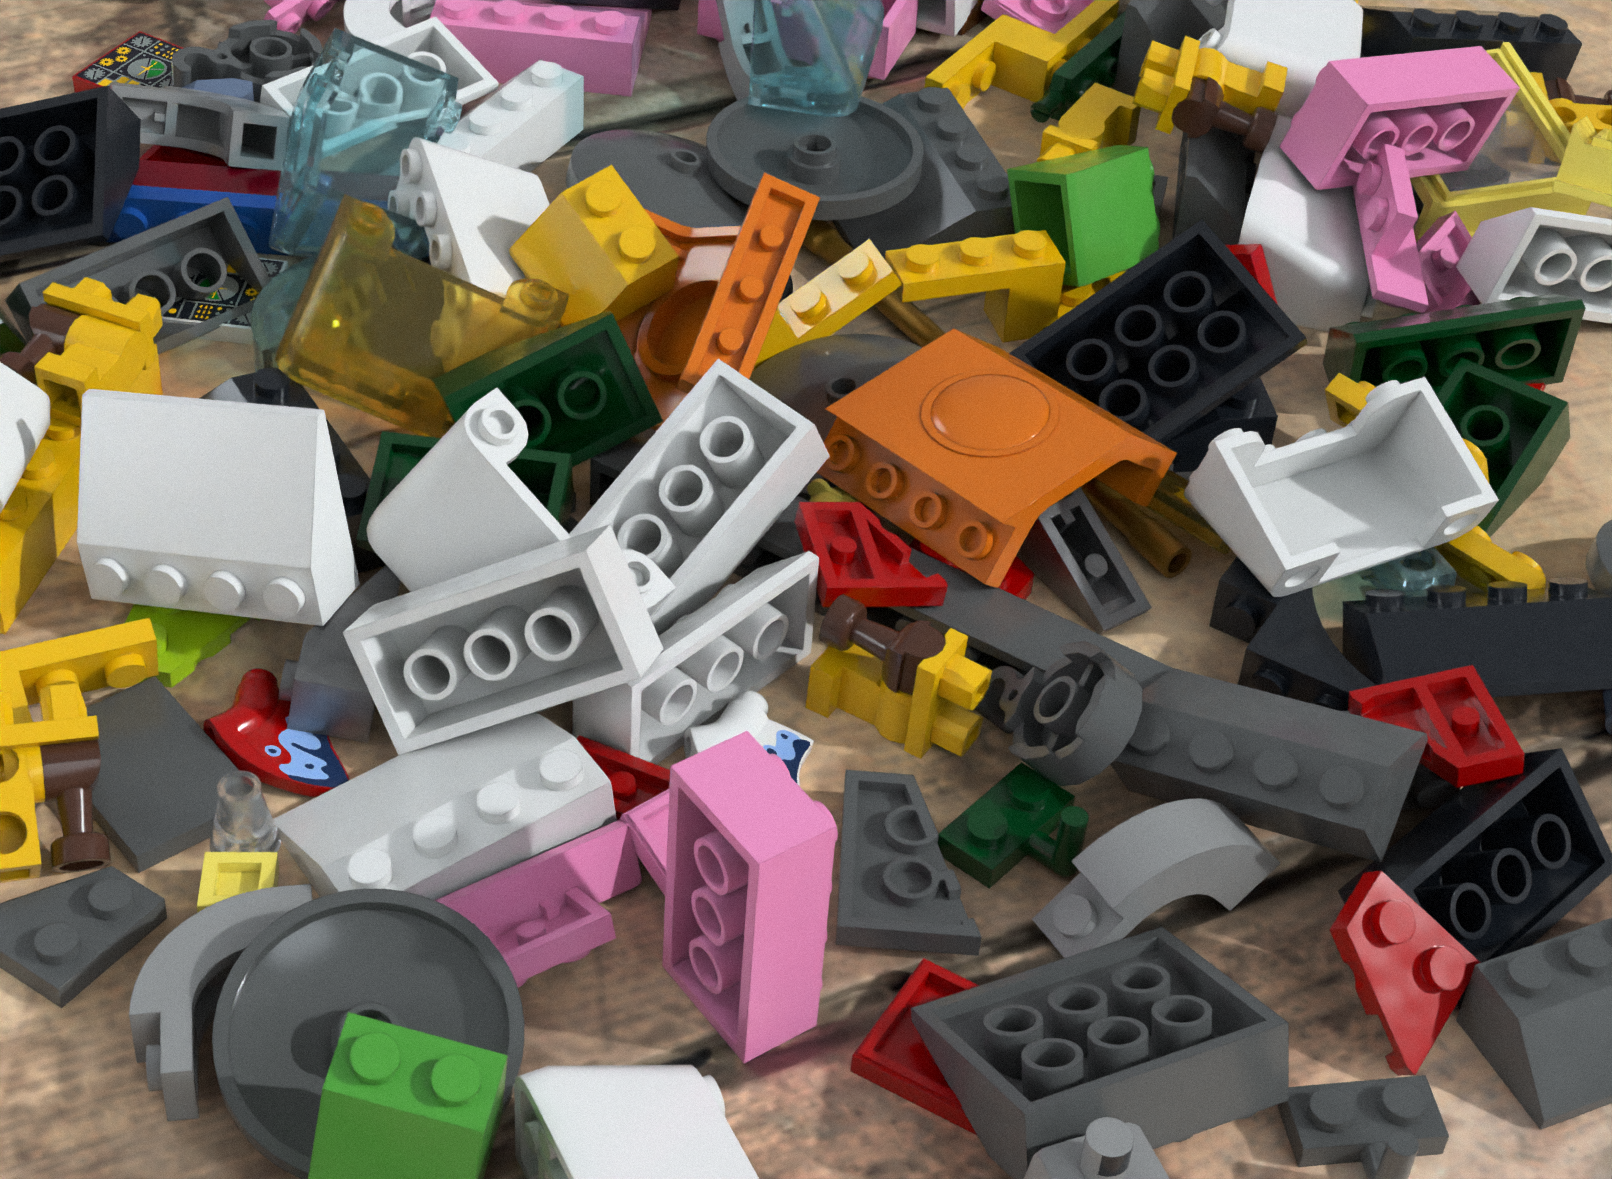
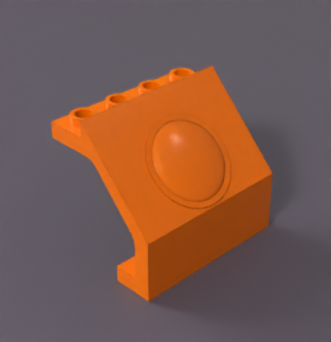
[616,172,820,431]
[817,328,1177,588]

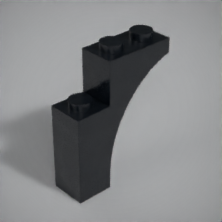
[1209,556,1376,711]

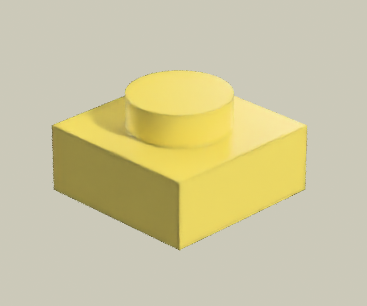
[197,852,279,913]

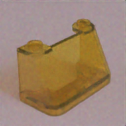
[275,194,569,438]

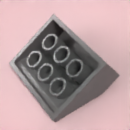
[832,87,1015,259]
[911,927,1289,1179]

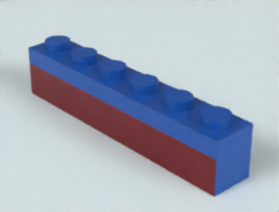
[106,160,430,265]

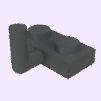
[1278,1075,1449,1179]

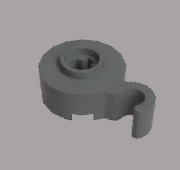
[171,20,324,103]
[974,641,1142,786]

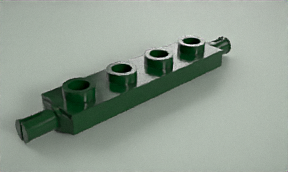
[1030,11,1126,123]

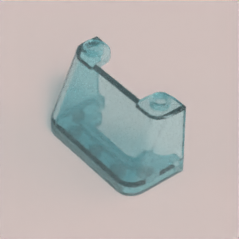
[748,0,884,117]
[269,28,462,261]

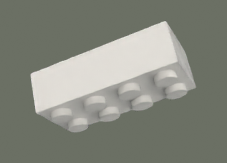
[342,524,664,755]

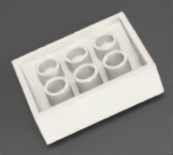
[77,389,360,626]
[271,712,617,900]

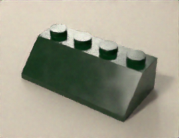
[1323,294,1586,396]

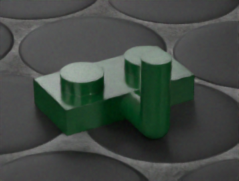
[938,762,1089,889]

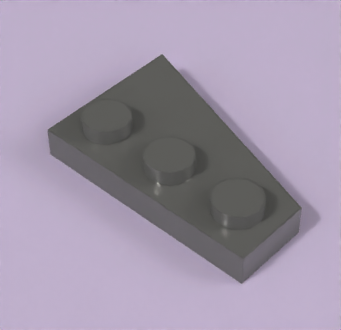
[836,770,982,956]

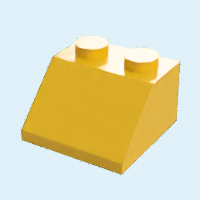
[509,165,679,327]

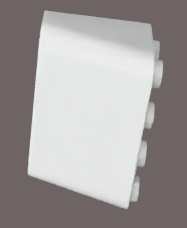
[387,137,561,372]
[1183,377,1499,597]

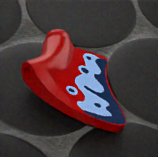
[203,668,350,798]

